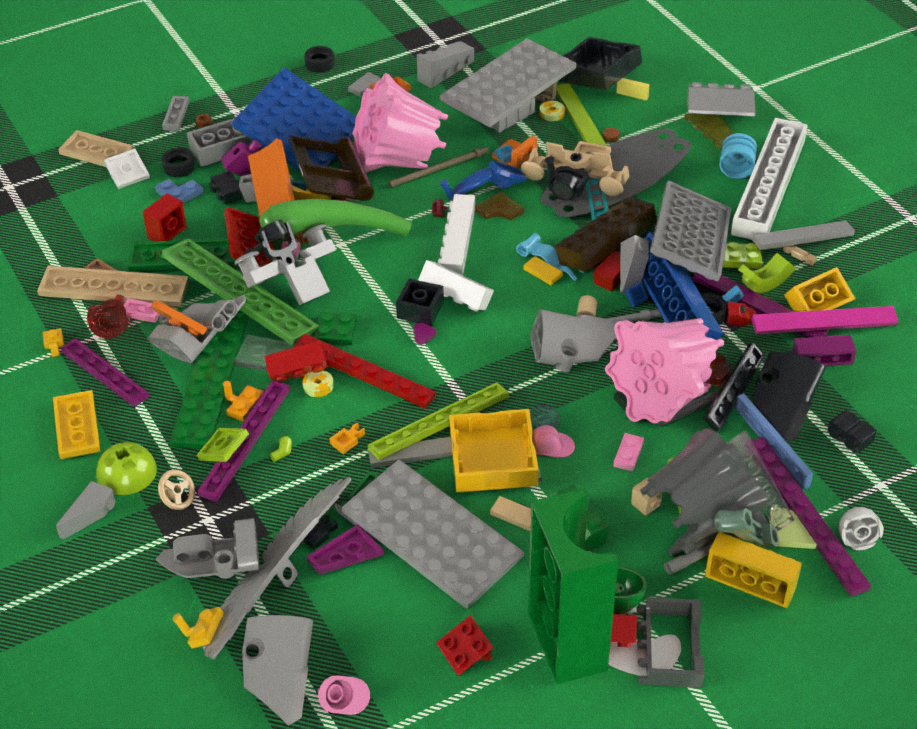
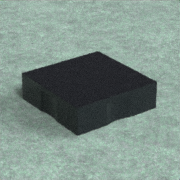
[558,37,642,90]

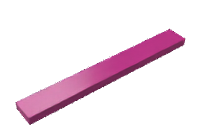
[751,306,898,334]

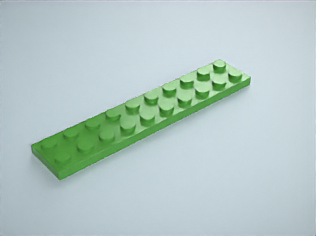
[162,238,319,346]

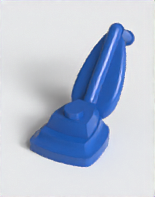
[439,161,527,200]

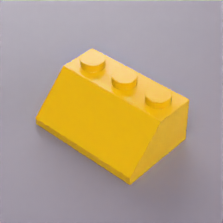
[784,267,855,312]

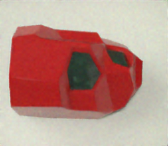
[726,302,756,326]

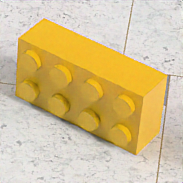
[705,532,802,608]

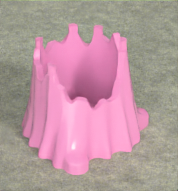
[352,73,448,172]
[605,318,724,424]

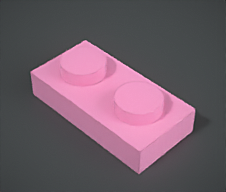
[120,299,160,323]
[613,433,644,472]

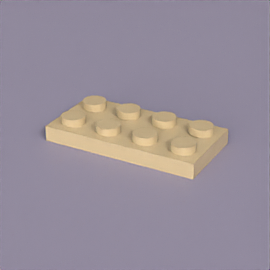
[59,130,134,167]

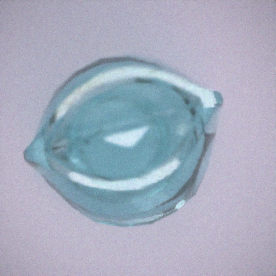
[530,405,560,429]

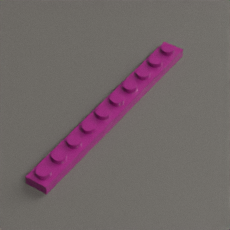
[745,437,871,597]

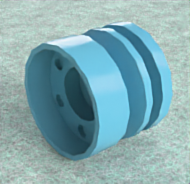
[719,133,757,179]

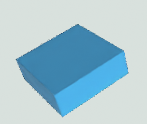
[494,144,514,163]
[722,285,744,304]

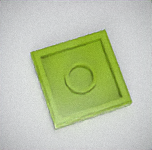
[196,428,249,462]

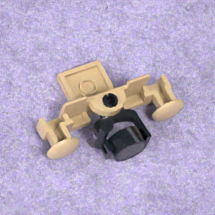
[521,141,629,201]

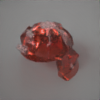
[87,294,131,339]

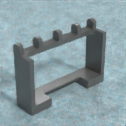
[637,597,704,688]

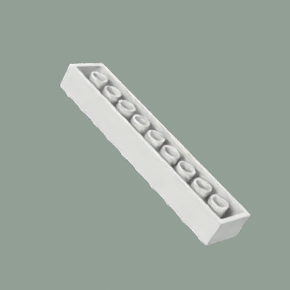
[731,118,808,240]

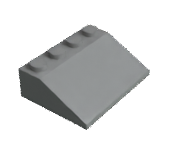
[686,82,755,116]

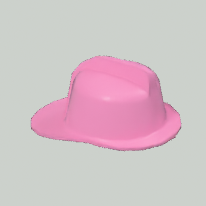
[532,425,575,458]
[317,675,370,715]

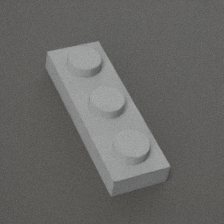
[162,96,189,131]

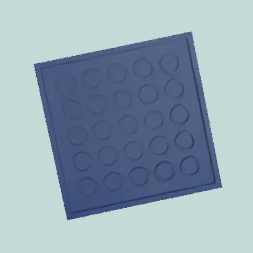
[231,67,356,173]

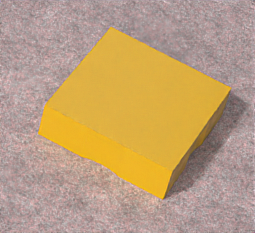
[449,409,539,492]

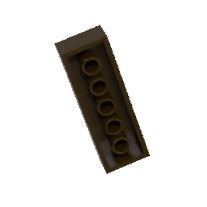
[555,197,657,272]

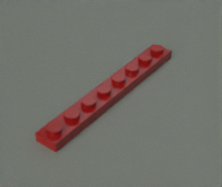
[294,334,436,409]

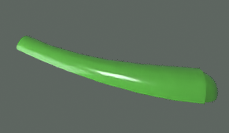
[259,199,412,239]

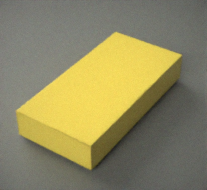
[616,78,649,101]

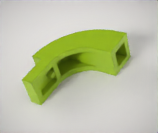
[738,253,796,293]

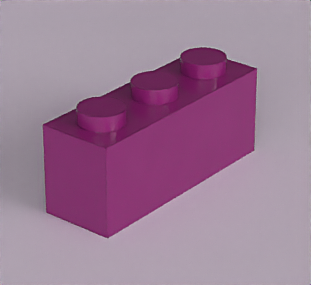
[792,335,856,366]

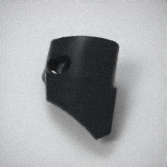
[753,352,826,441]

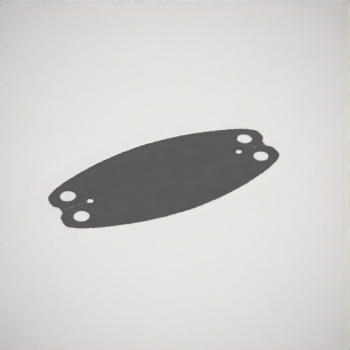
[540,129,691,217]

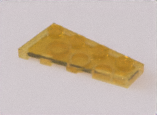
[685,113,733,150]

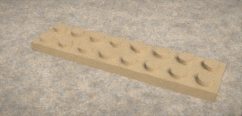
[37,266,189,307]

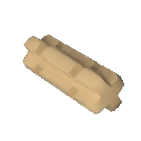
[783,245,816,266]

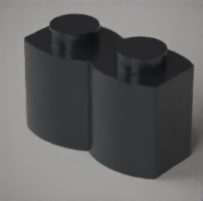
[209,171,244,204]
[828,410,876,453]

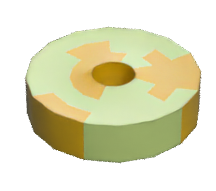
[539,101,565,121]
[302,371,333,397]

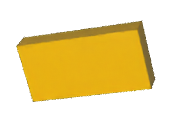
[523,256,563,285]

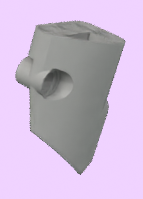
[148,294,246,363]
[530,309,618,372]
[156,518,259,579]
[242,615,313,726]

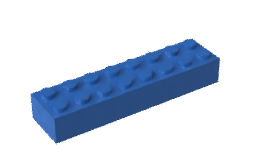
[642,232,724,340]

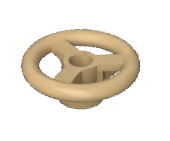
[158,469,195,510]

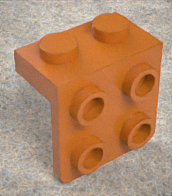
[492,135,538,169]

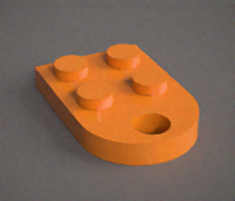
[150,300,207,337]

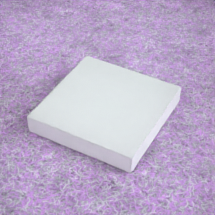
[104,149,150,189]

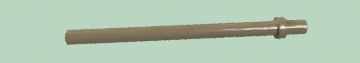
[388,147,489,188]

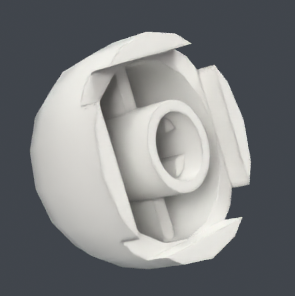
[838,507,884,550]

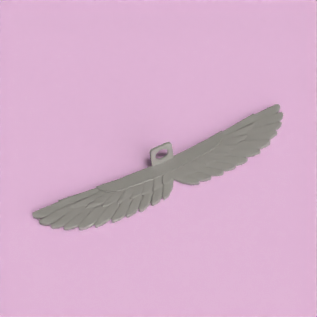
[203,477,352,659]

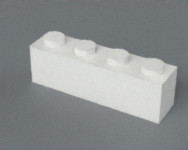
[419,260,494,312]

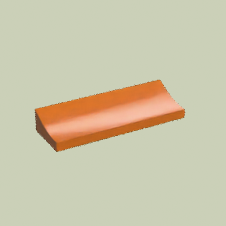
[248,138,295,217]

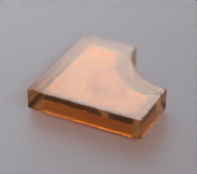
[475,192,524,220]

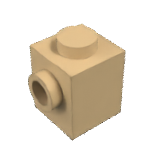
[631,478,662,516]

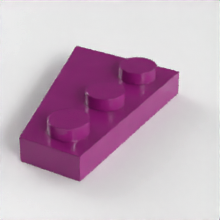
[306,524,384,575]

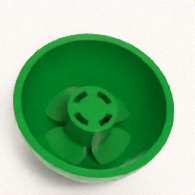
[613,567,647,614]

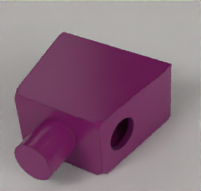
[221,140,261,177]

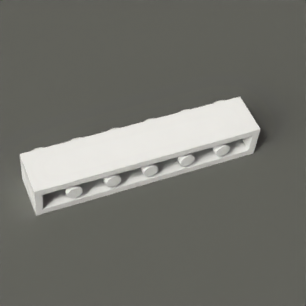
[438,194,475,275]

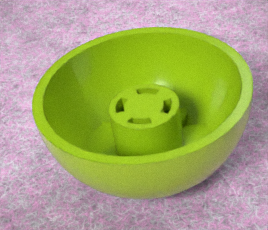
[96,442,157,495]

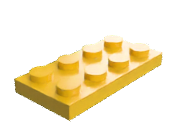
[53,390,101,459]

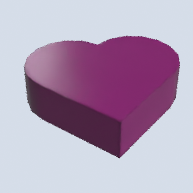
[414,322,437,344]

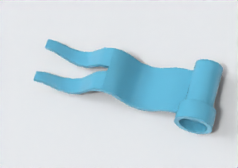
[516,233,584,281]

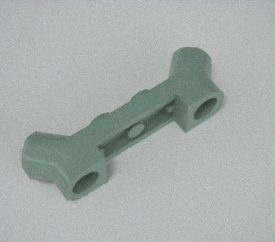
[714,508,779,549]

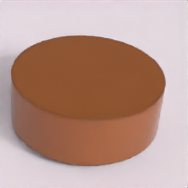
[195,114,212,128]
[603,128,620,143]

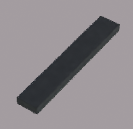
[703,343,765,432]

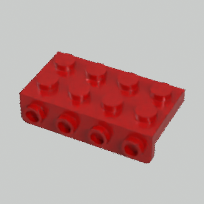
[224,207,274,267]

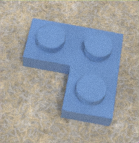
[155,179,204,203]

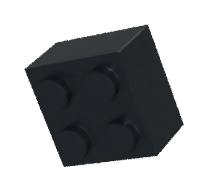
[396,278,444,327]

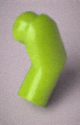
[270,436,292,462]

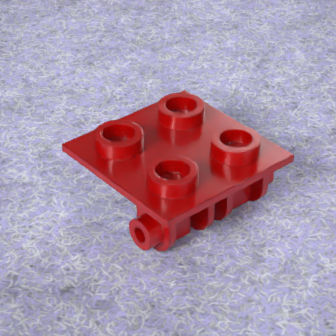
[436,615,493,676]

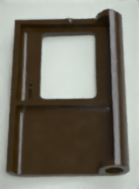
[288,135,374,201]

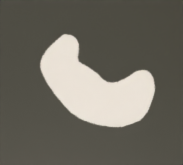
[609,635,681,676]

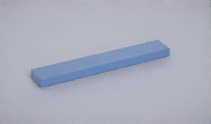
[736,393,813,489]

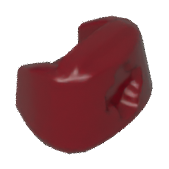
[432,199,447,217]

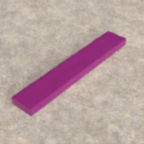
[61,338,149,407]

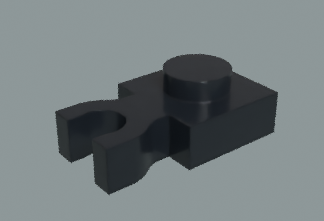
[302,514,338,550]

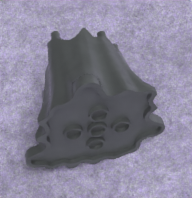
[640,429,769,557]

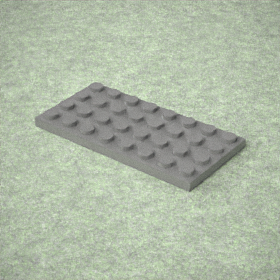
[440,38,576,127]
[650,180,731,282]
[342,459,524,609]

